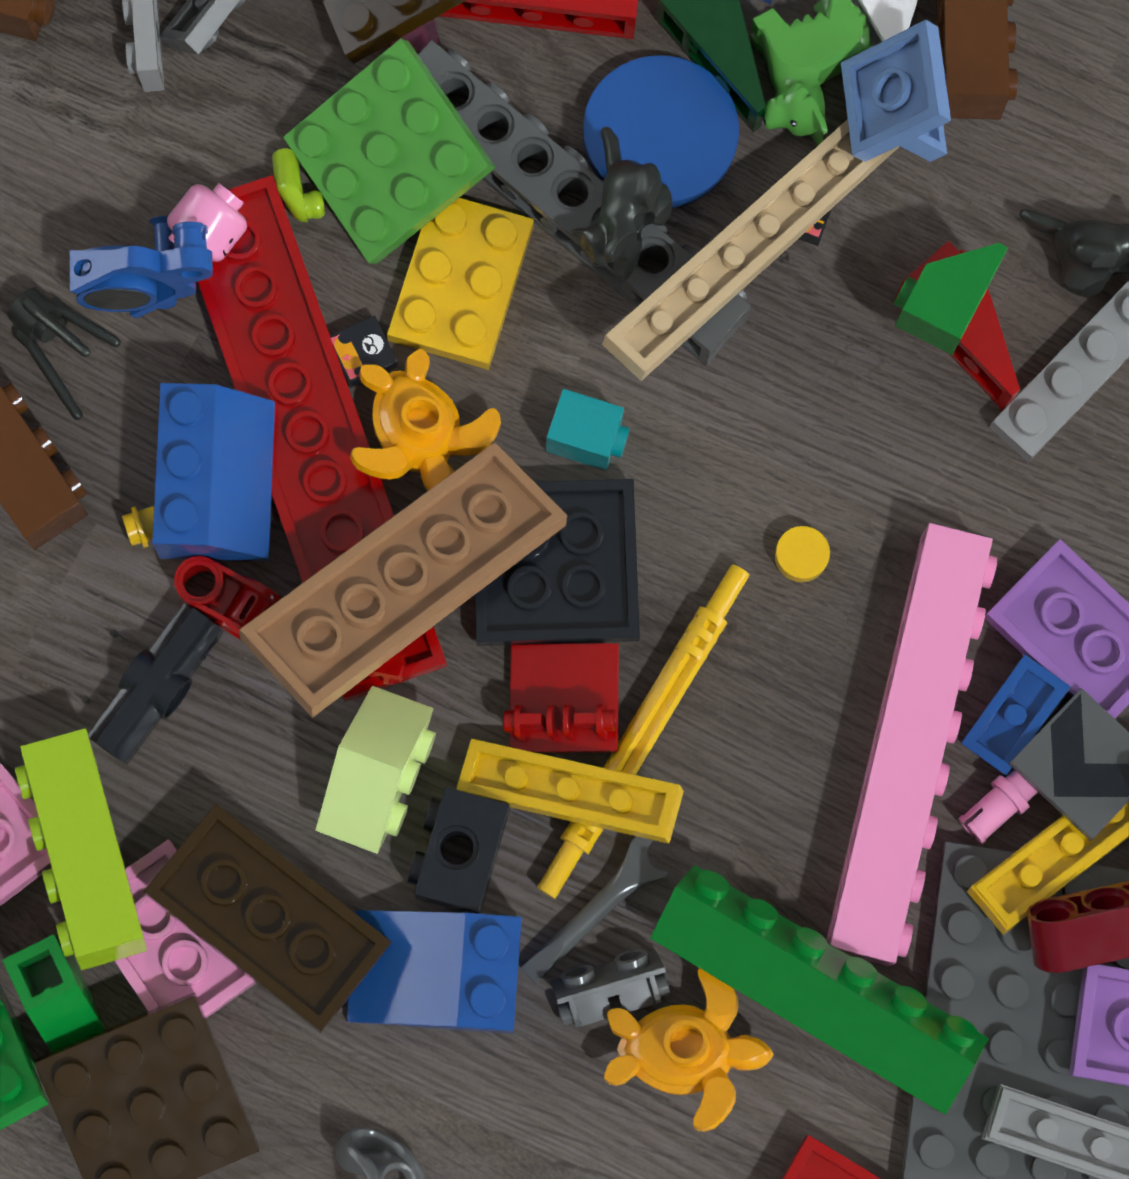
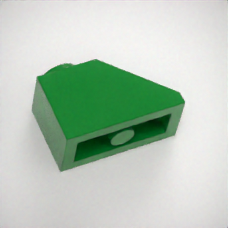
[893,243,1008,355]

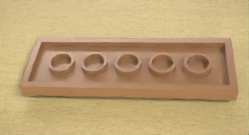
[240,442,567,718]

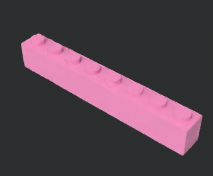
[826,523,997,967]

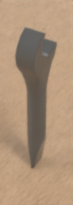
[520,836,668,984]

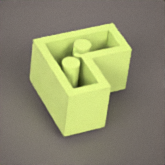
[315,686,436,854]

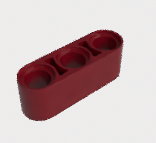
[1027,881,1129,973]

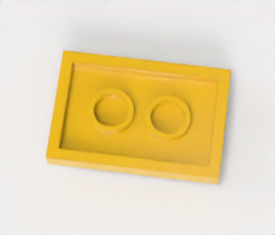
[387,198,534,370]

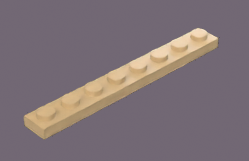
[602,119,900,381]

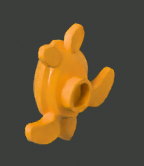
[350,349,501,492]
[604,968,774,1132]

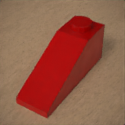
[895,241,1020,411]

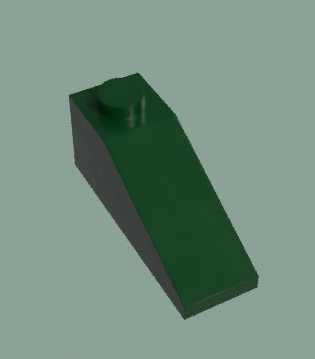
[655,0,766,132]

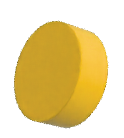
[775,526,830,582]

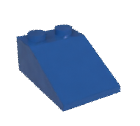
[347,910,522,1034]

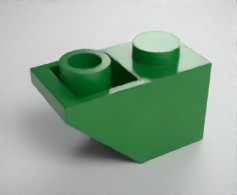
[2,934,107,1052]

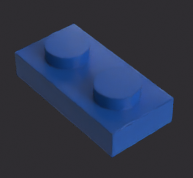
[961,655,1071,776]

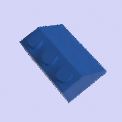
[152,383,275,561]

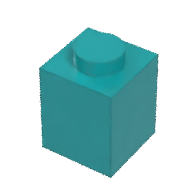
[546,389,630,471]

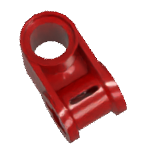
[174,556,282,640]

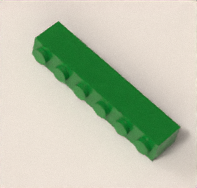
[650,865,989,1115]

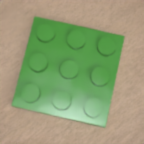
[283,38,496,264]

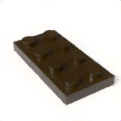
[144,804,392,1034]

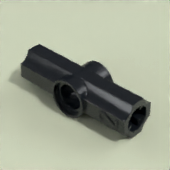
[88,603,224,765]

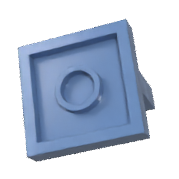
[841,20,951,162]

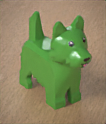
[750,0,873,146]

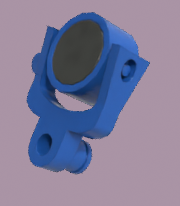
[70,216,213,319]

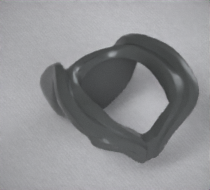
[335,1127,426,1179]

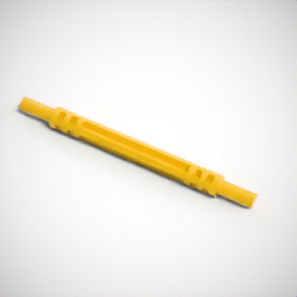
[537,564,750,899]

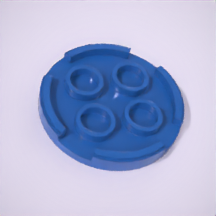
[583,55,739,208]

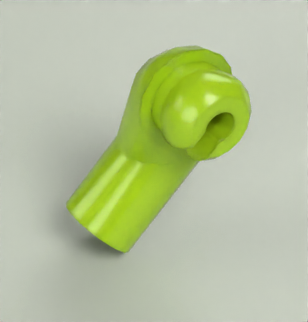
[272,148,326,223]

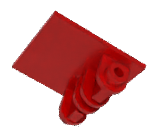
[503,643,619,753]

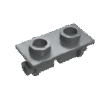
[550,949,670,1029]

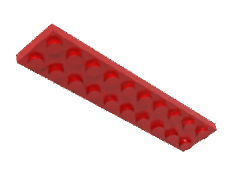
[172,175,447,702]

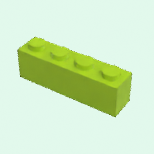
[15,728,148,971]

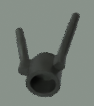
[8,287,121,420]

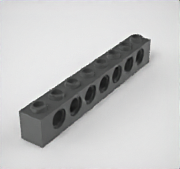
[418,40,751,367]

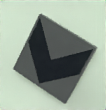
[1009,688,1129,841]

